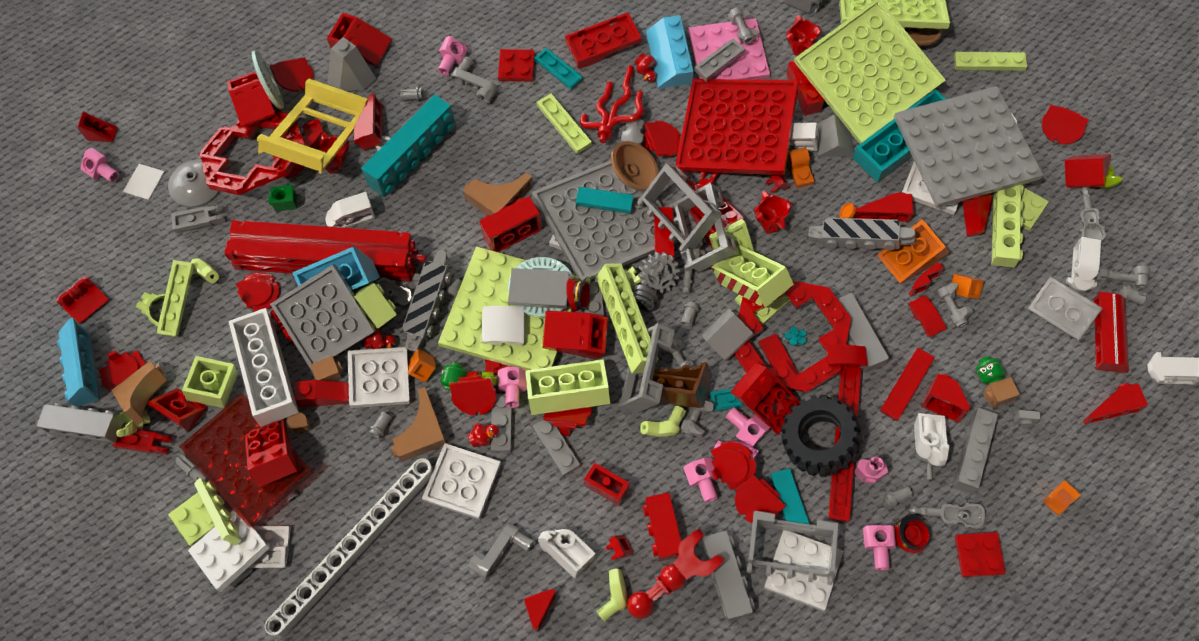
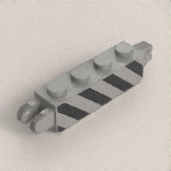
[808,218,916,250]
[402,250,451,352]

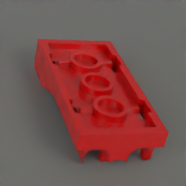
[565,12,642,70]

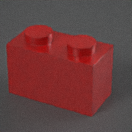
[584,462,630,506]

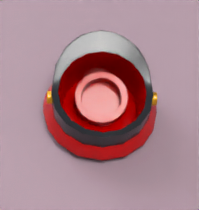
[566,277,591,311]
[894,515,931,553]

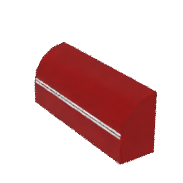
[1094,291,1129,373]

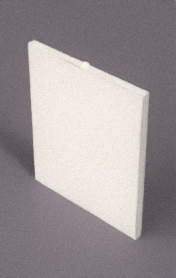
[123,164,164,200]

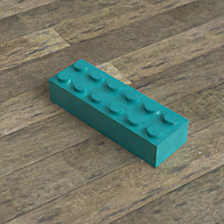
[852,89,946,183]
[361,94,455,197]

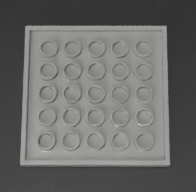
[894,86,1043,208]
[532,160,680,281]

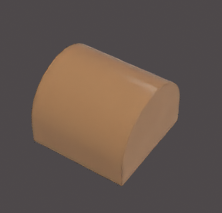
[287,412,311,434]

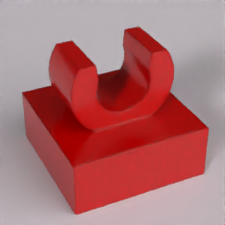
[766,174,790,193]
[605,535,634,560]

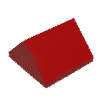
[1065,154,1111,188]
[149,388,207,432]

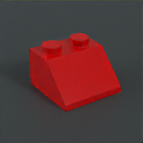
[921,373,970,423]

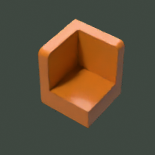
[951,274,984,299]
[408,348,436,382]
[1043,480,1081,515]

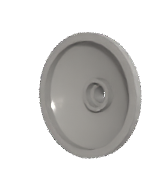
[168,159,220,208]

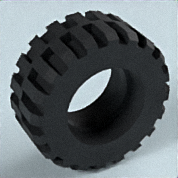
[781,395,862,477]

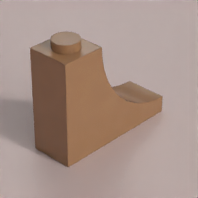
[463,173,533,215]
[111,361,167,426]
[391,387,446,462]

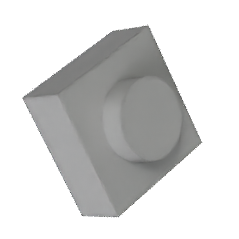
[1014,410,1040,427]

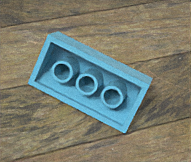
[646,15,693,89]
[293,246,380,290]
[57,318,99,407]

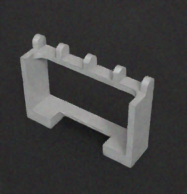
[637,163,722,253]
[669,183,738,272]
[617,323,675,413]
[747,511,838,585]

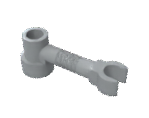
[1097,266,1150,288]
[412,274,462,300]

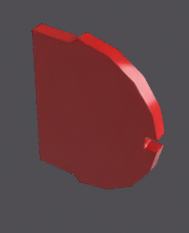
[269,57,313,92]
[1041,104,1089,145]
[642,120,681,157]
[235,272,280,312]
[98,350,146,391]
[449,371,497,416]
[543,407,592,436]
[710,441,757,490]
[734,474,786,523]

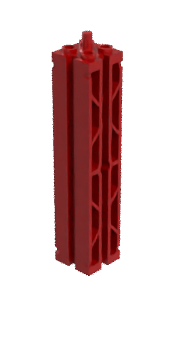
[224,220,426,282]

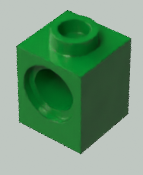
[268,185,297,212]

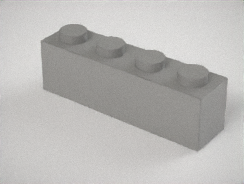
[838,293,889,374]
[36,403,124,443]
[952,408,998,494]
[701,530,755,622]

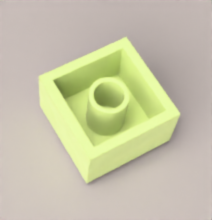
[353,282,397,328]
[182,356,238,408]

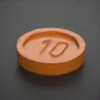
[839,203,856,218]

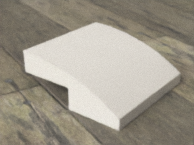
[482,306,524,346]
[248,526,291,568]

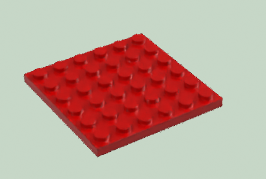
[675,79,798,175]

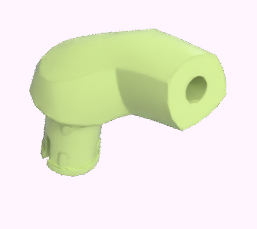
[191,258,219,284]
[640,406,686,437]
[596,569,627,622]

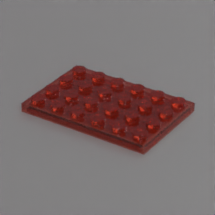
[179,394,314,528]

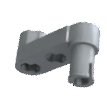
[450,57,498,104]
[468,523,534,579]

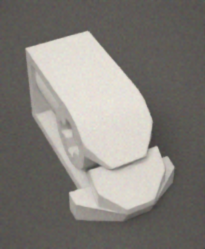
[788,123,819,151]
[325,192,375,228]
[1066,237,1101,292]
[1147,352,1199,385]
[914,413,949,467]
[538,529,596,579]

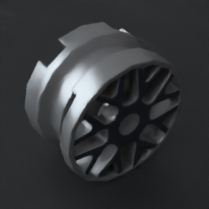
[632,285,658,312]

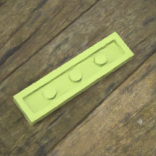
[954,52,1027,71]
[537,94,592,155]
[157,260,194,338]
[194,478,242,546]

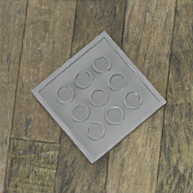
[270,264,376,370]

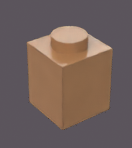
[310,356,343,382]
[984,377,1020,408]

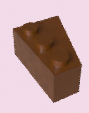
[639,362,712,408]

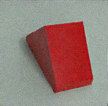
[77,111,117,142]
[524,589,557,633]

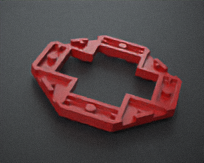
[199,111,306,195]
[734,281,851,393]

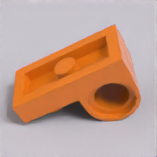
[787,147,814,188]

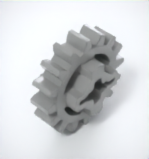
[638,252,680,293]

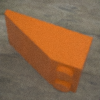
[877,219,949,284]

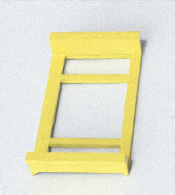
[257,79,368,174]

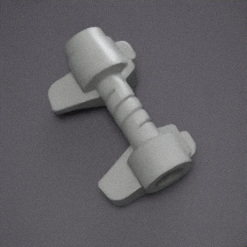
[728,7,759,44]
[937,283,973,328]
[663,339,695,369]
[680,396,714,438]

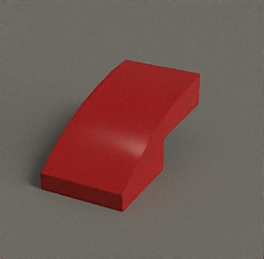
[909,262,943,297]
[908,295,947,337]
[826,345,868,368]

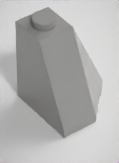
[327,37,377,92]

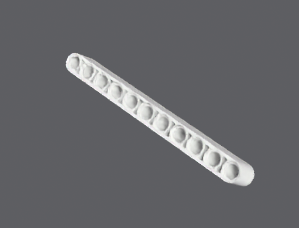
[265,459,433,638]

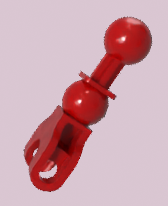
[627,529,725,619]

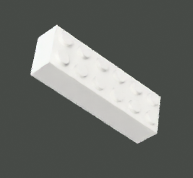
[229,308,299,427]

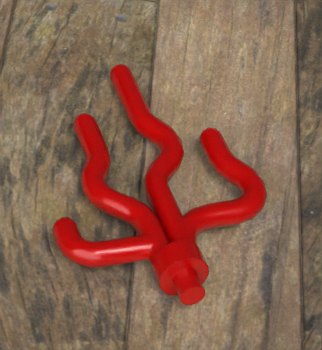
[580,65,644,143]

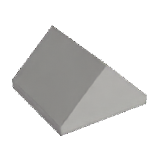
[817,115,854,158]
[702,309,754,361]

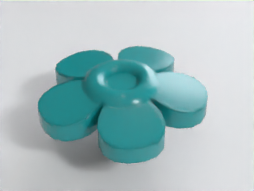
[785,327,807,346]

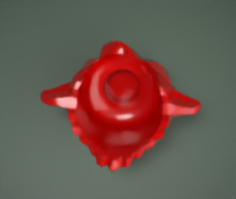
[786,15,822,56]
[318,133,350,174]
[753,191,792,234]

